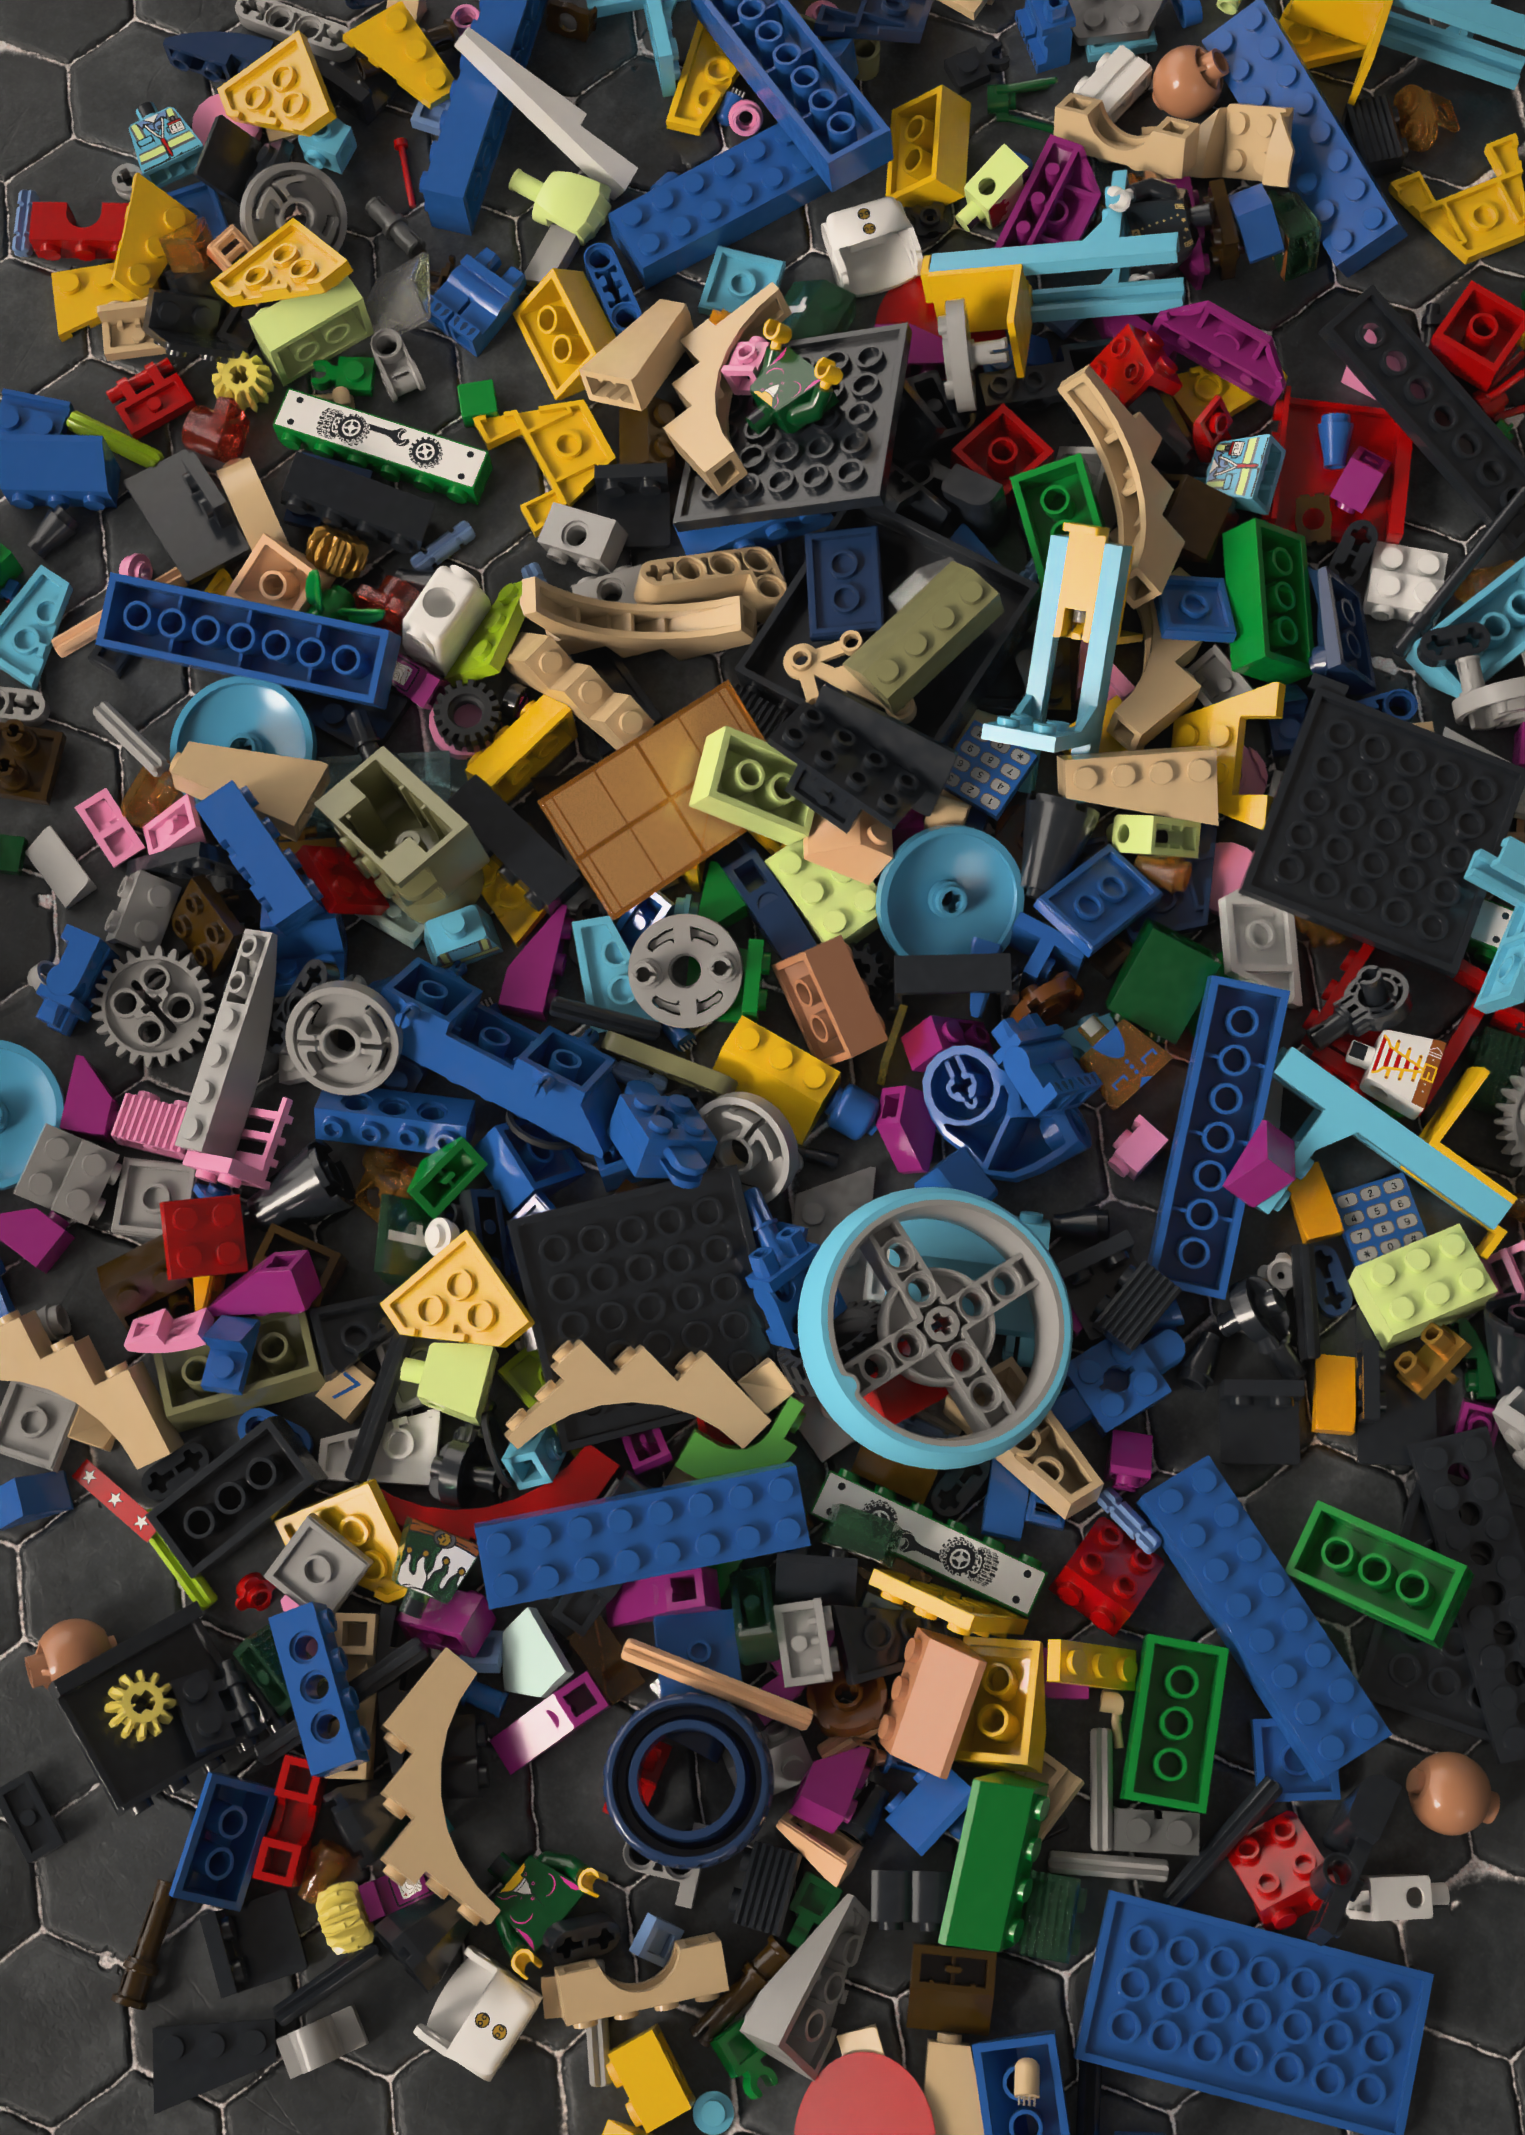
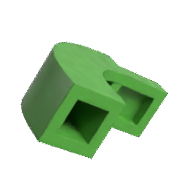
[675,1394,806,1479]

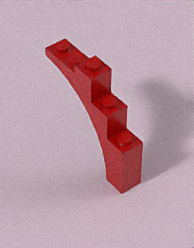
[381,1445,623,1579]

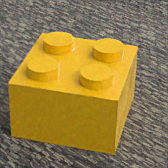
[606,2023,696,2133]

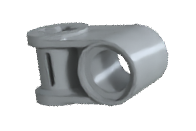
[370,328,426,403]

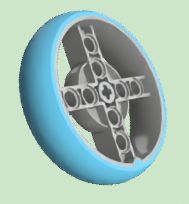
[798,1187,1073,1470]

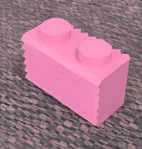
[111,1091,188,1161]

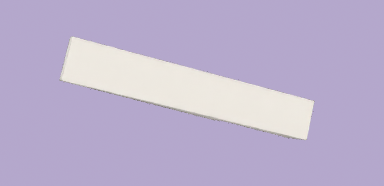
[454,26,638,201]

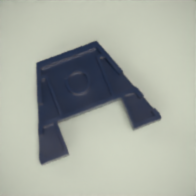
[813,0,934,44]
[1079,823,1217,945]

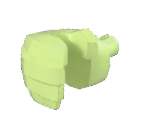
[508,168,611,246]

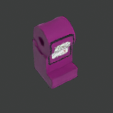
[392,652,451,710]
[358,1874,435,1922]

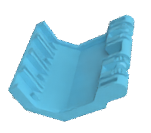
[885,1211,1051,1368]

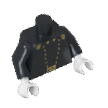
[1107,177,1215,282]

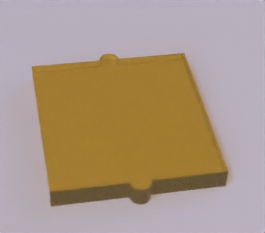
[877,1004,908,1086]

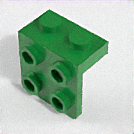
[686,938,772,1024]

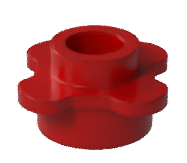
[235,1572,277,1611]

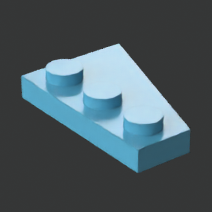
[0,565,73,691]
[571,916,659,1034]

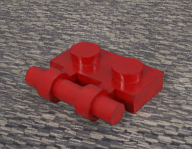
[105,358,197,440]

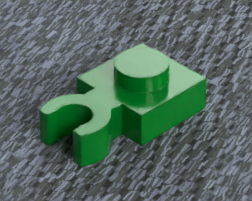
[311,356,376,397]
[709,2017,778,2100]

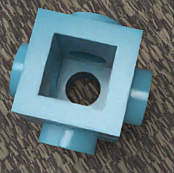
[298,118,357,174]
[501,1425,567,1490]

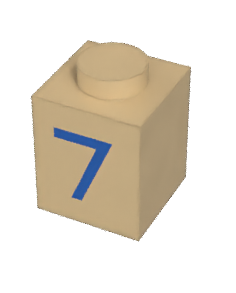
[315,1360,377,1425]

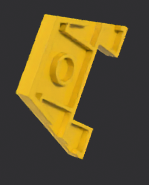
[1388,133,1525,265]
[473,399,617,538]
[1171,682,1286,830]

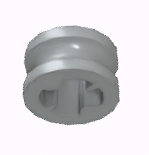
[112,163,143,200]

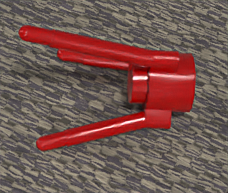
[1472,350,1525,423]

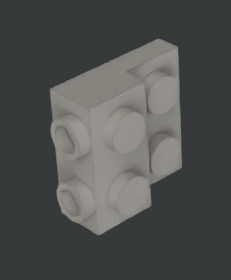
[13,1123,122,1225]

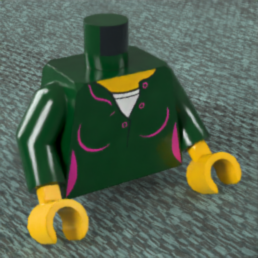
[745,319,843,435]
[487,1851,608,1980]

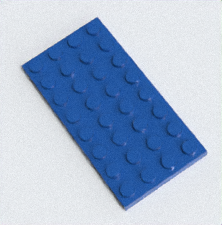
[1073,1890,1434,2135]

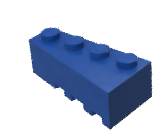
[674,512,835,555]
[194,780,324,936]

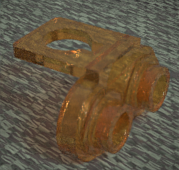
[1393,84,1460,152]
[121,760,179,827]
[353,1146,418,1223]

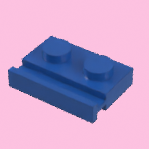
[0,388,74,435]

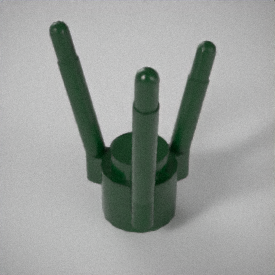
[987,76,1058,133]

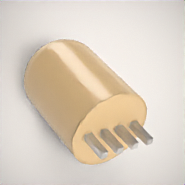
[1014,2057,1040,2107]

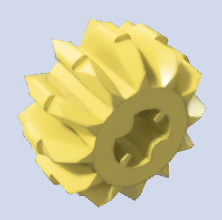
[212,351,274,416]
[104,1670,176,1741]
[316,1881,374,1955]

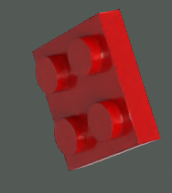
[295,845,390,916]
[159,1194,248,1281]

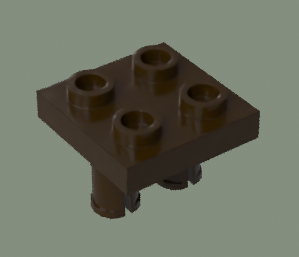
[1203,179,1246,281]
[0,719,67,806]
[169,874,261,979]

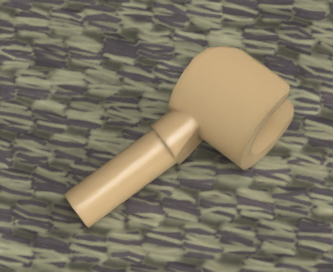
[310,386,355,409]
[1099,1690,1124,1749]

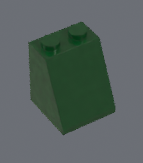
[1106,916,1221,1044]

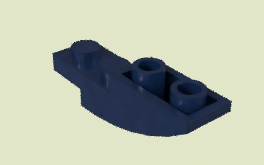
[163,31,276,83]
[709,834,817,961]

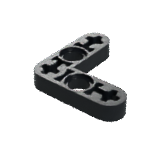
[223,959,340,1055]

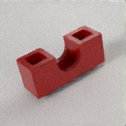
[29,202,129,261]
[252,1754,329,1888]

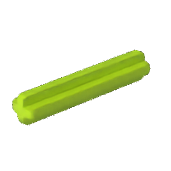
[66,411,164,468]
[146,1509,218,1611]

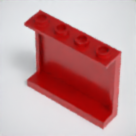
[1261,386,1413,545]

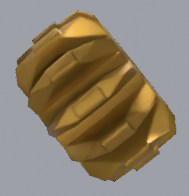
[305,525,369,579]

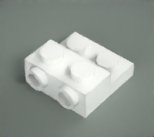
[1363,541,1448,626]

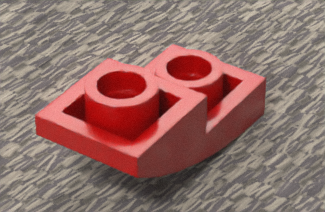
[1193,395,1233,463]

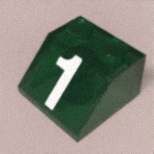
[766,279,856,344]
[374,1194,442,1285]

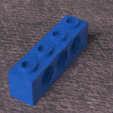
[314,1088,475,1153]
[268,1601,371,1777]

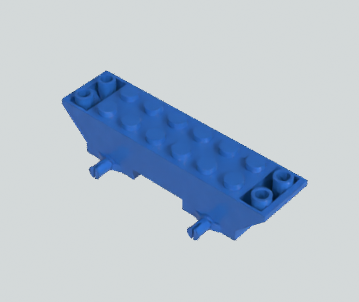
[367,957,622,1159]

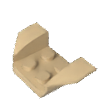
[1185,103,1295,188]

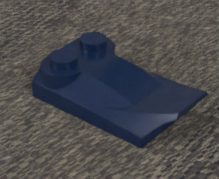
[1308,566,1376,695]

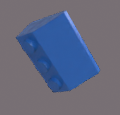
[0,433,121,511]
[169,1772,277,1912]
[972,2029,1071,2135]

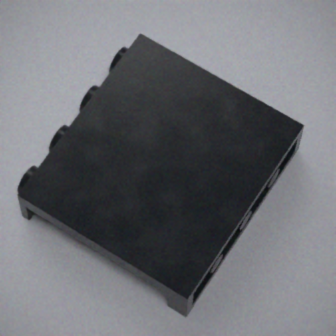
[47,1601,268,1817]

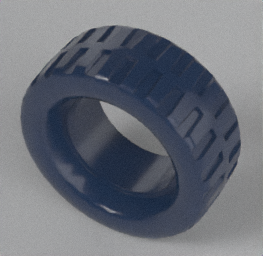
[603,1693,775,1869]

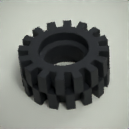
[433,679,503,752]

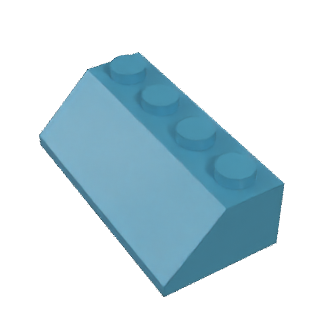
[1405,556,1525,698]

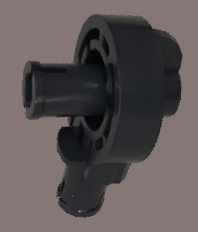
[1306,965,1413,1052]
[1216,1276,1308,1380]
[429,1399,501,1508]

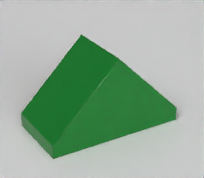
[694,861,747,941]
[407,1136,488,1219]

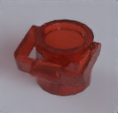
[182,396,250,463]
[353,575,420,637]

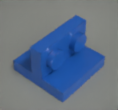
[1009,912,1086,992]

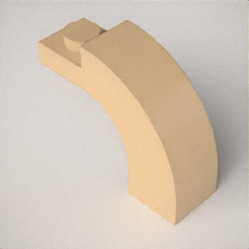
[216,457,289,551]

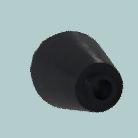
[1020,793,1100,900]
[244,1139,356,1232]
[1483,1293,1525,1400]

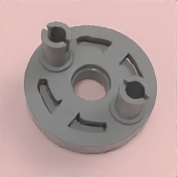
[240,162,347,252]
[938,298,1009,413]
[1452,651,1525,730]
[628,914,744,1028]
[285,974,403,1095]
[698,1092,804,1203]

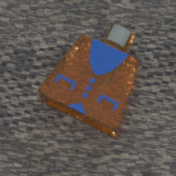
[1077,1014,1173,1111]

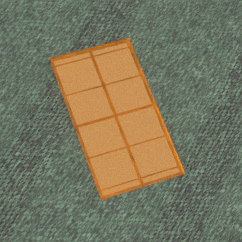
[537,680,766,921]

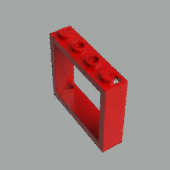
[1301,943,1487,1116]

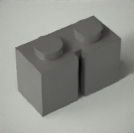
[1112,1808,1200,1856]

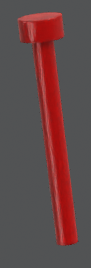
[393,137,416,209]

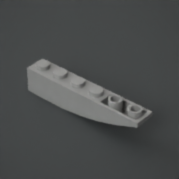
[175,928,277,1159]

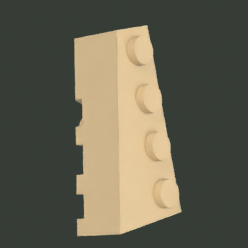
[1057,745,1219,826]
[943,1356,1104,1520]

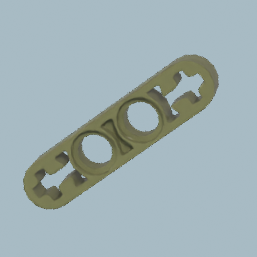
[599,1031,738,1097]

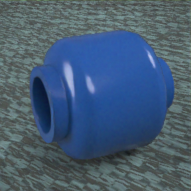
[824,1084,880,1141]

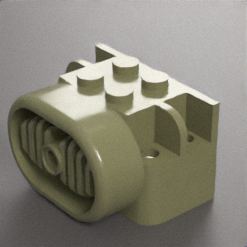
[314,746,490,924]

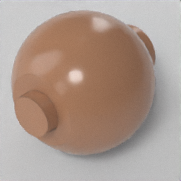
[1152,45,1229,119]
[25,1618,117,1691]
[1406,1751,1500,1836]

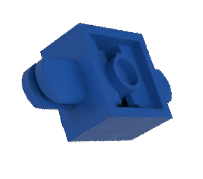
[606,1080,718,1189]
[1051,1329,1185,1438]

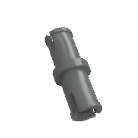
[365,196,426,259]

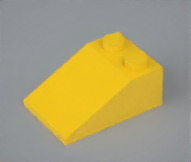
[954,1636,1046,1773]

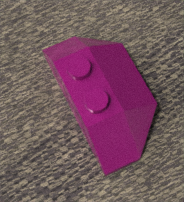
[994,134,1101,248]
[1150,300,1286,406]

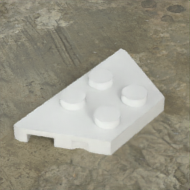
[1218,889,1303,1009]

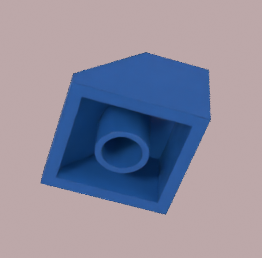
[473,1118,586,1214]
[885,1769,971,1856]

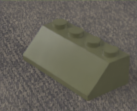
[843,561,1004,715]
[153,1310,326,1433]

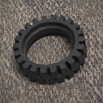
[777,1300,880,1397]

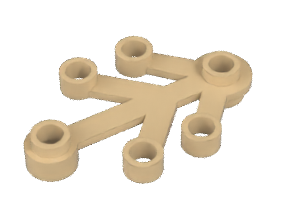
[783,630,917,724]

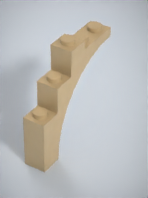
[663,282,792,496]
[1058,364,1185,610]
[1106,527,1202,751]
[520,576,757,661]
[504,632,655,750]
[0,1309,184,1470]
[504,1339,771,1449]
[380,1647,501,1926]

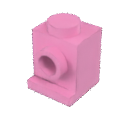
[721,336,771,395]
[1107,1114,1168,1181]

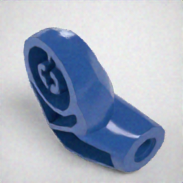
[922,1045,1092,1182]

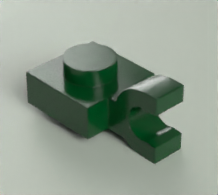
[785,1871,843,1948]

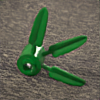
[305,569,385,624]

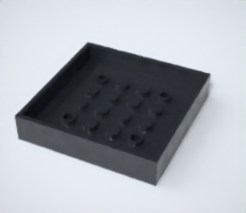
[734,506,1042,748]

